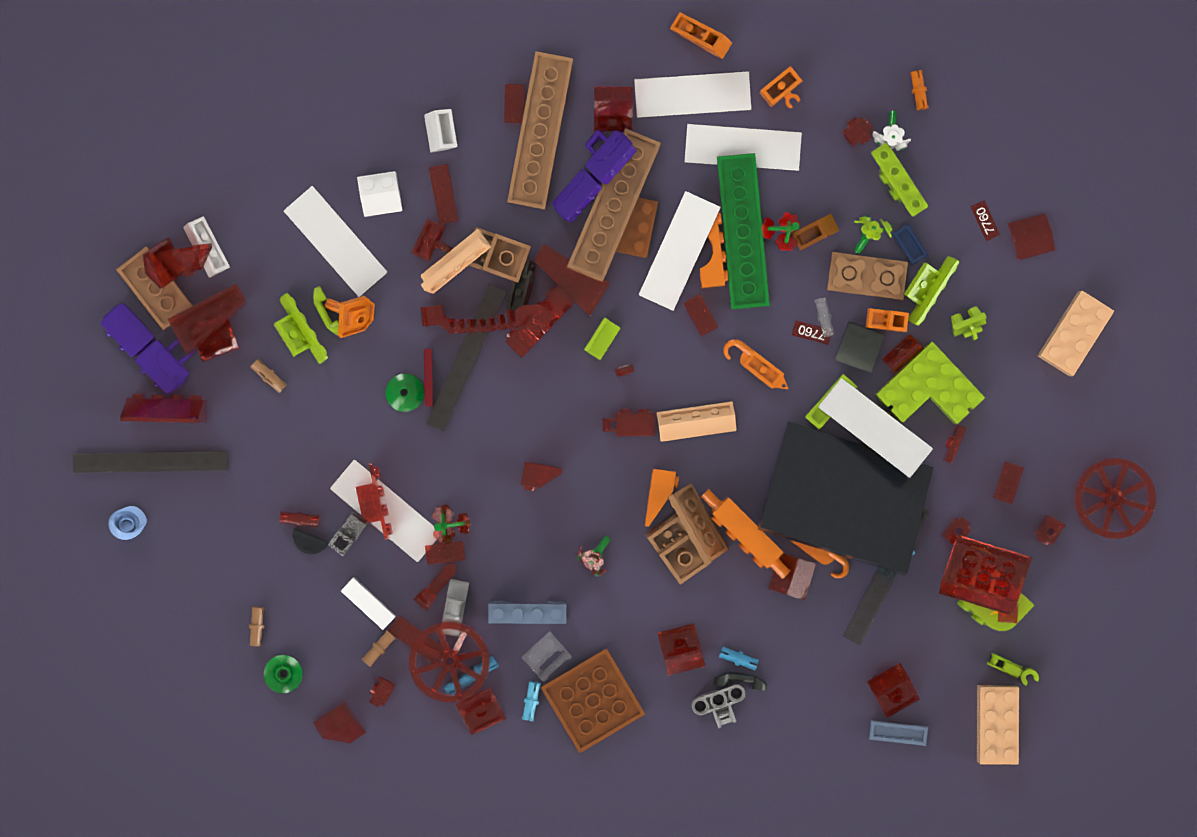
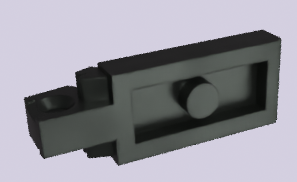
[506,260,536,314]

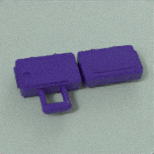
[553,130,637,222]
[100,303,196,394]

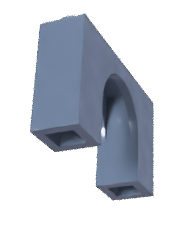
[488,601,567,624]

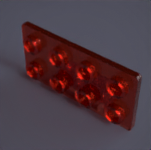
[355,463,393,540]

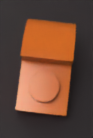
[866,308,909,332]

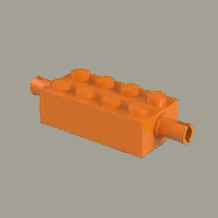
[701,489,791,579]

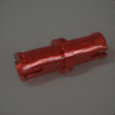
[279,511,319,528]

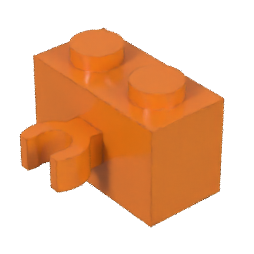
[759,66,802,109]

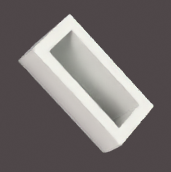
[424,109,457,152]

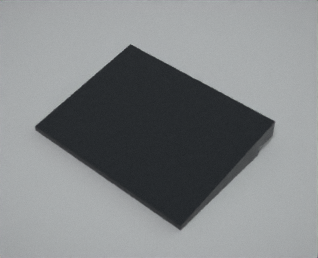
[758,421,933,576]

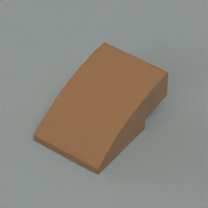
[468,227,531,283]
[645,513,711,585]

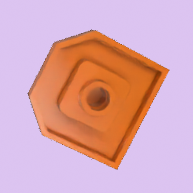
[325,296,375,338]

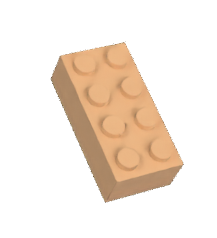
[1037,290,1114,376]
[977,685,1019,764]

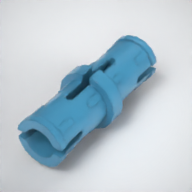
[719,646,759,671]

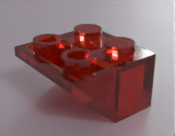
[594,87,633,131]

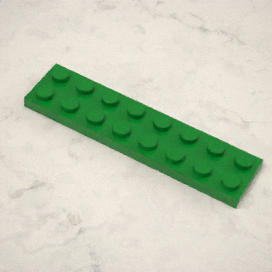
[717,153,770,310]

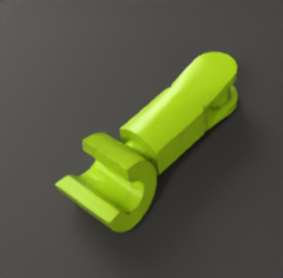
[987,653,1039,685]

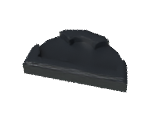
[292,529,330,554]

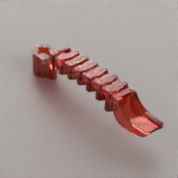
[420,304,552,334]

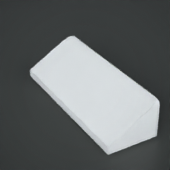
[183,216,230,278]
[341,577,396,630]

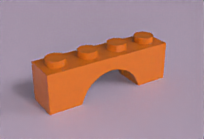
[699,213,728,289]

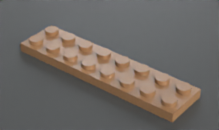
[507,51,573,210]
[567,129,661,282]

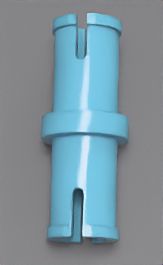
[522,681,541,721]

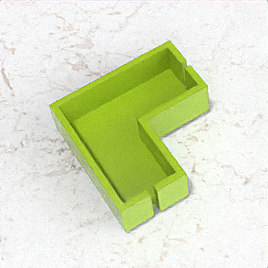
[874,342,985,424]

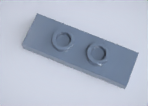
[868,720,928,746]

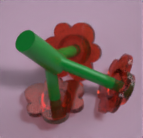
[432,505,471,544]
[576,536,610,577]

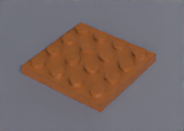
[540,648,645,753]

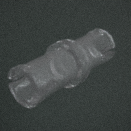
[814,298,835,337]

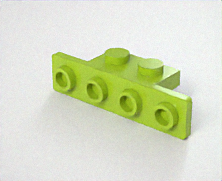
[871,143,928,217]
[904,256,959,326]
[274,293,328,364]

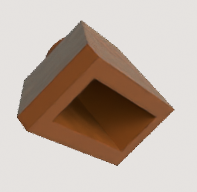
[792,214,840,251]

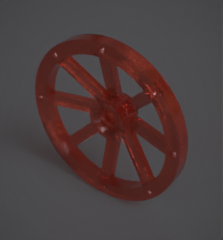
[1074,458,1156,539]
[409,621,490,702]

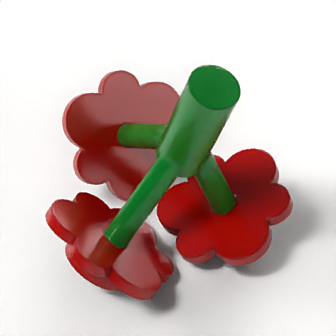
[761,212,800,251]

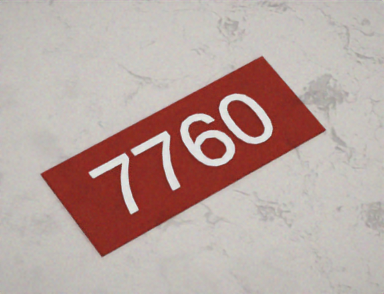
[971,200,1000,241]
[792,320,832,345]

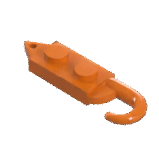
[723,339,788,389]
[791,540,850,578]

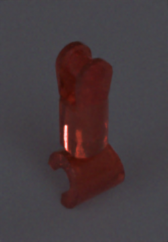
[413,564,456,611]

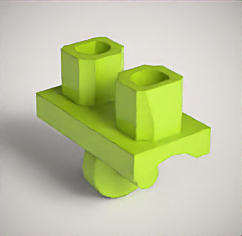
[951,306,987,340]

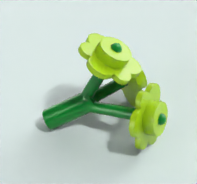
[854,215,893,254]

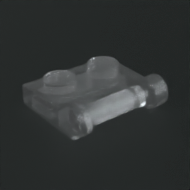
[521,631,573,683]

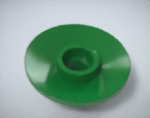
[386,374,424,412]
[264,655,302,693]

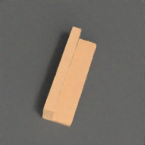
[421,229,491,294]
[657,401,736,442]

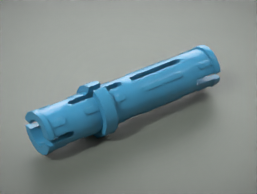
[443,656,499,696]

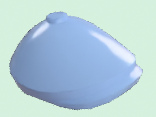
[108,506,147,540]

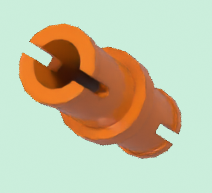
[910,70,929,111]

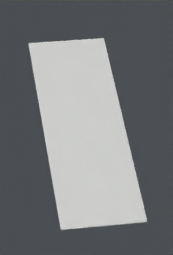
[634,72,751,118]
[685,124,802,171]
[284,186,387,297]
[639,191,720,311]
[819,378,933,478]
[330,459,442,562]

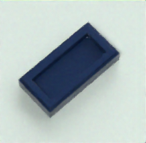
[892,223,929,266]

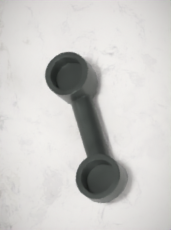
[713,673,767,691]

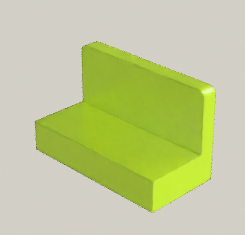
[584,318,621,360]

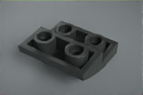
[835,321,885,373]

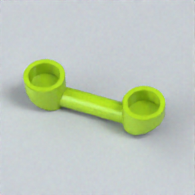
[313,286,339,336]

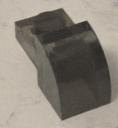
[328,512,368,556]

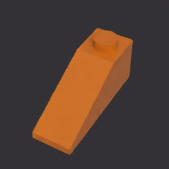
[670,12,732,59]
[645,469,679,526]

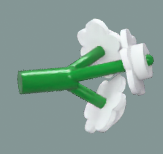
[872,111,911,151]

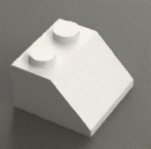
[357,171,403,217]

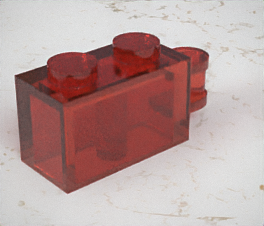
[602,409,655,436]

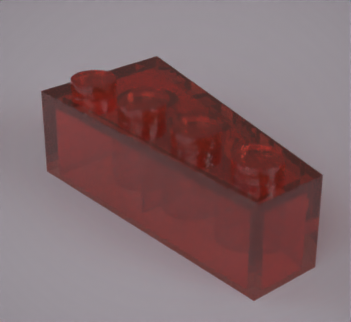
[534,244,610,317]
[168,283,246,356]
[505,286,575,358]

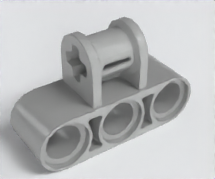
[440,579,469,637]
[691,683,745,729]

